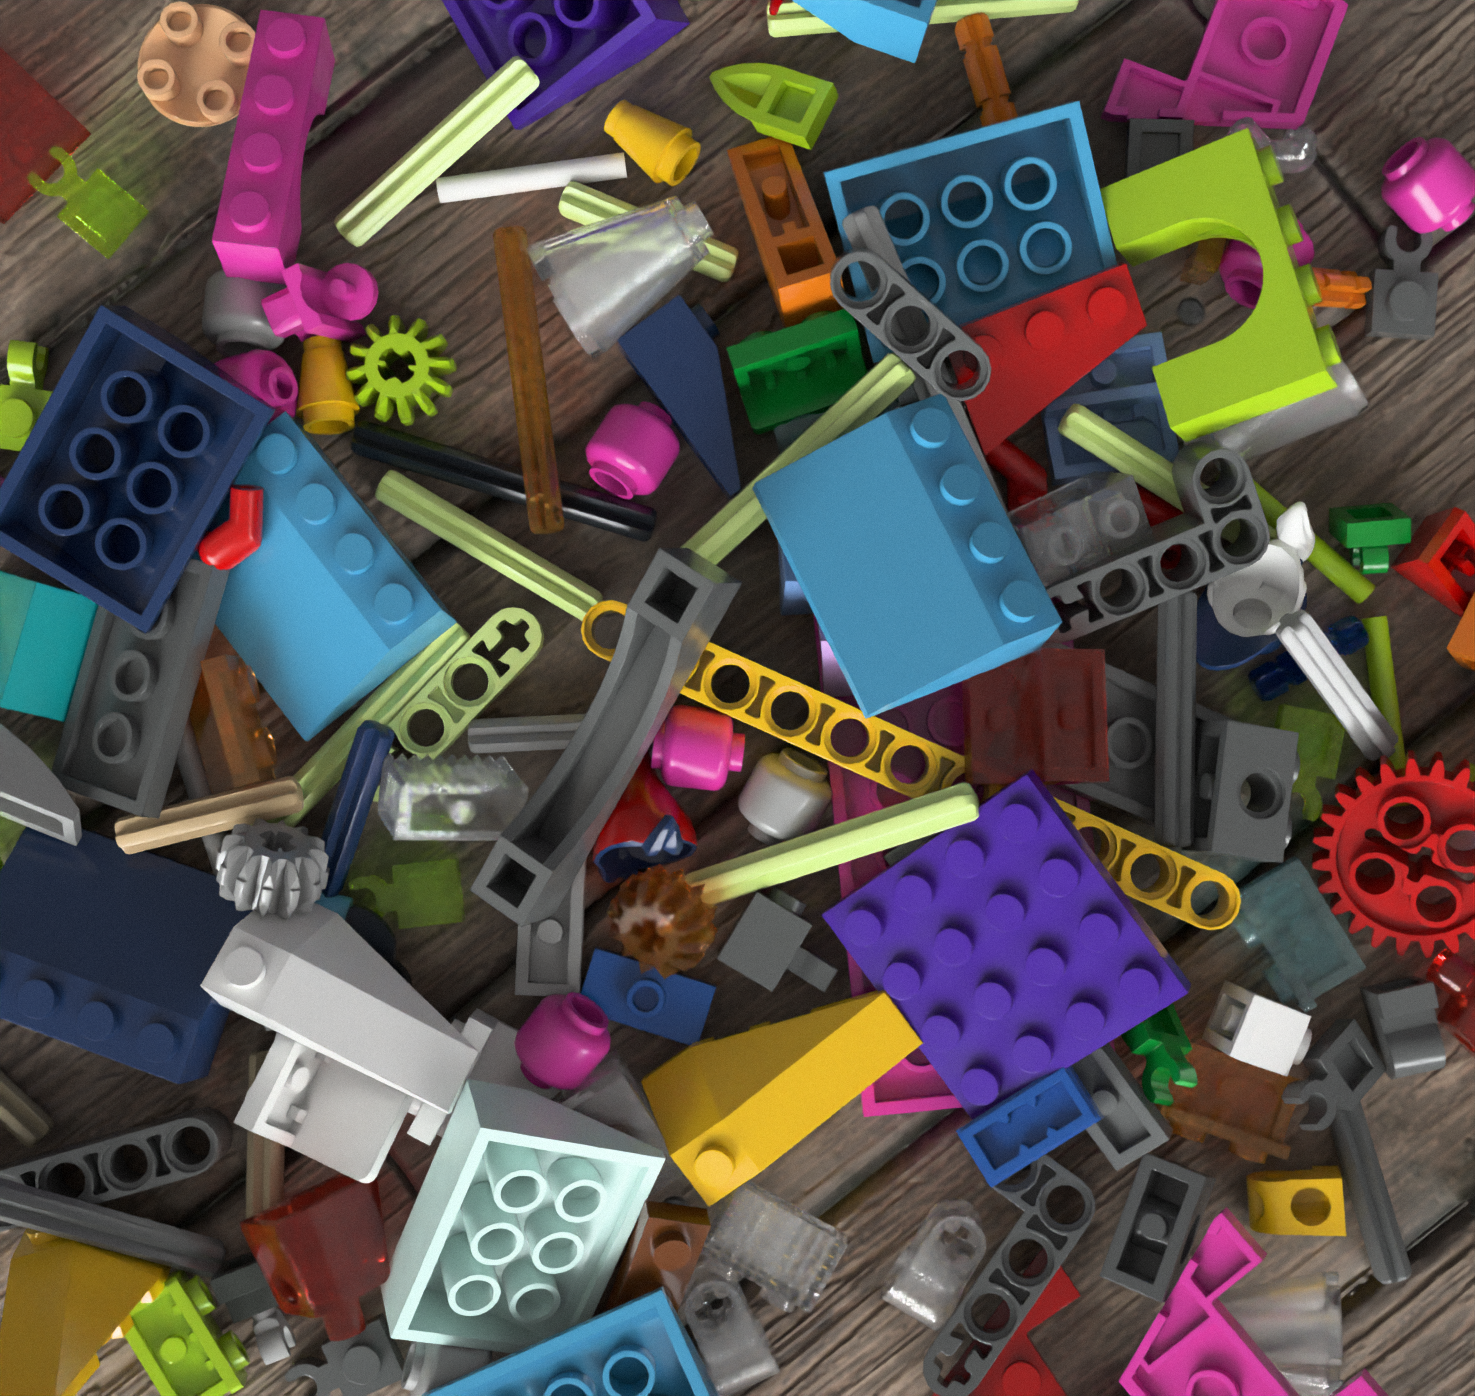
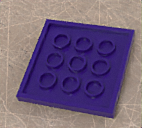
[822,768,1191,1120]

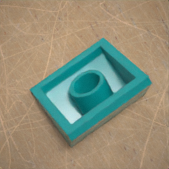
[0,571,98,722]

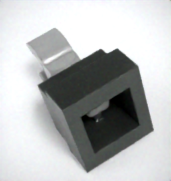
[210,1241,297,1365]

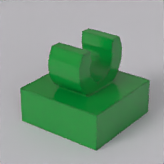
[1329,503,1411,575]

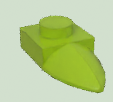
[709,63,839,150]

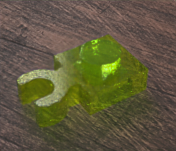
[27,146,150,260]
[1274,704,1345,821]
[349,857,465,929]

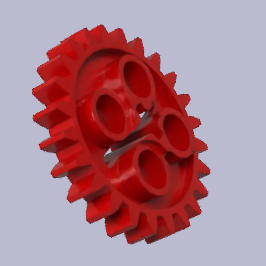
[1312,750,1475,958]

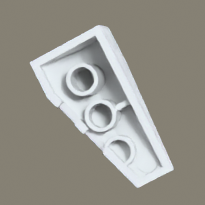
[200,903,481,1114]

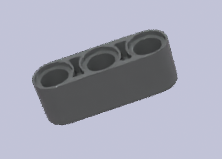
[830,247,991,401]

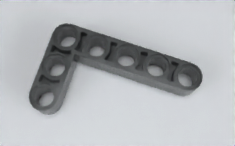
[0,1107,233,1232]

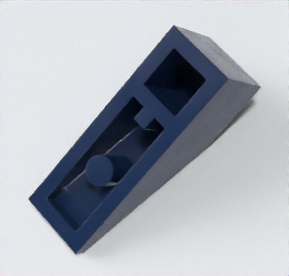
[617,295,741,501]

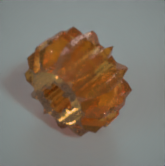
[606,864,718,979]

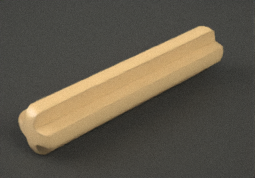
[115,776,304,854]

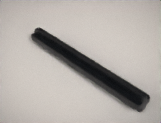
[351,420,657,542]

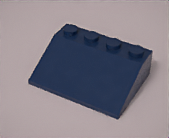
[0,305,276,633]
[0,826,253,1084]

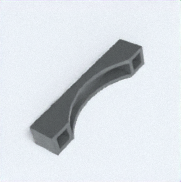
[470,548,742,927]

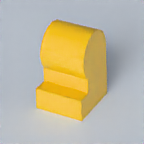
[1246,1165,1346,1236]

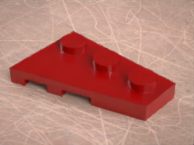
[948,262,1147,455]

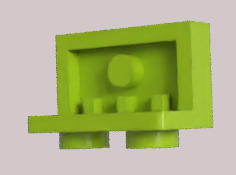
[125,1269,251,1396]

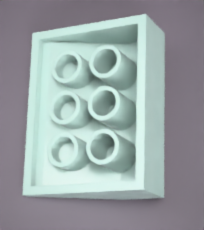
[380,1079,665,1353]

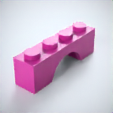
[212,10,335,285]

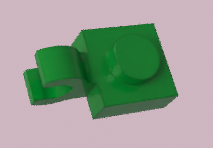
[1121,1003,1198,1106]

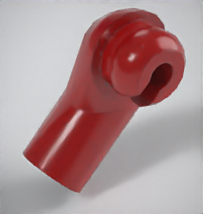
[197,484,264,570]

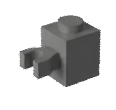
[717,885,838,992]

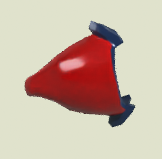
[592,751,697,883]

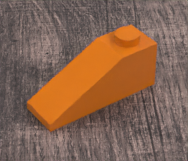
[727,137,844,328]

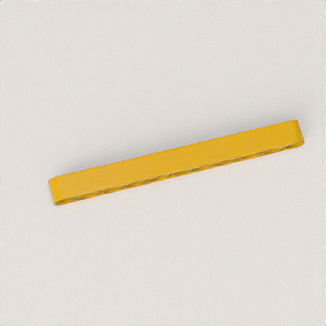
[581,600,1241,930]

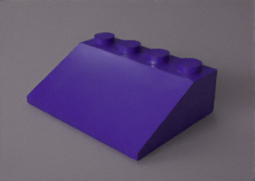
[442,0,690,130]

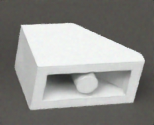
[1202,980,1312,1076]

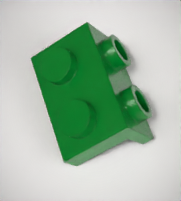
[726,309,868,435]

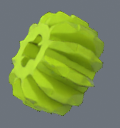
[346,315,457,426]

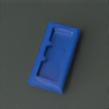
[581,946,717,1045]
[956,1066,1104,1188]

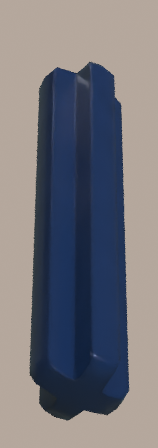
[321,720,395,898]

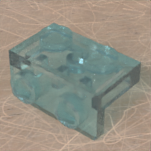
[1232,856,1366,1012]

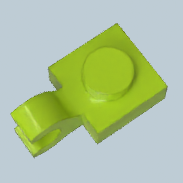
[0,340,53,452]

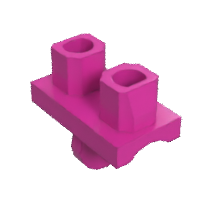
[261,263,379,343]

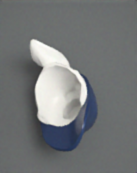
[1196,501,1315,671]

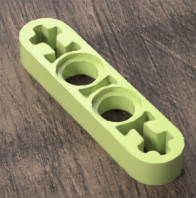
[373,607,544,803]

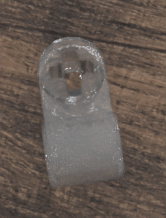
[880,1198,986,1331]
[684,1263,781,1396]

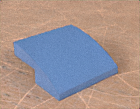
[1041,331,1179,486]

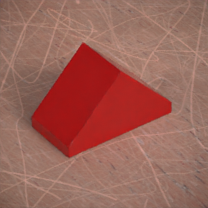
[1391,507,1475,618]

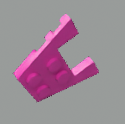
[1100,0,1348,130]
[1119,1207,1388,1396]

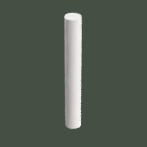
[436,152,627,203]

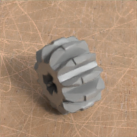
[215,818,330,919]

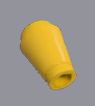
[604,100,701,187]
[296,336,360,435]

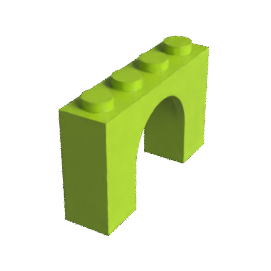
[1100,128,1342,442]

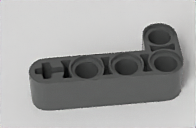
[1038,441,1270,643]
[923,1154,1095,1396]

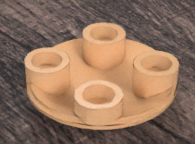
[137,1,255,127]

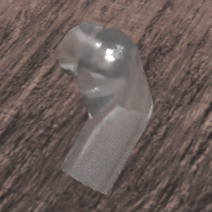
[1227,117,1318,174]

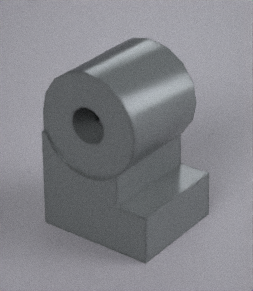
[1359,975,1446,1080]

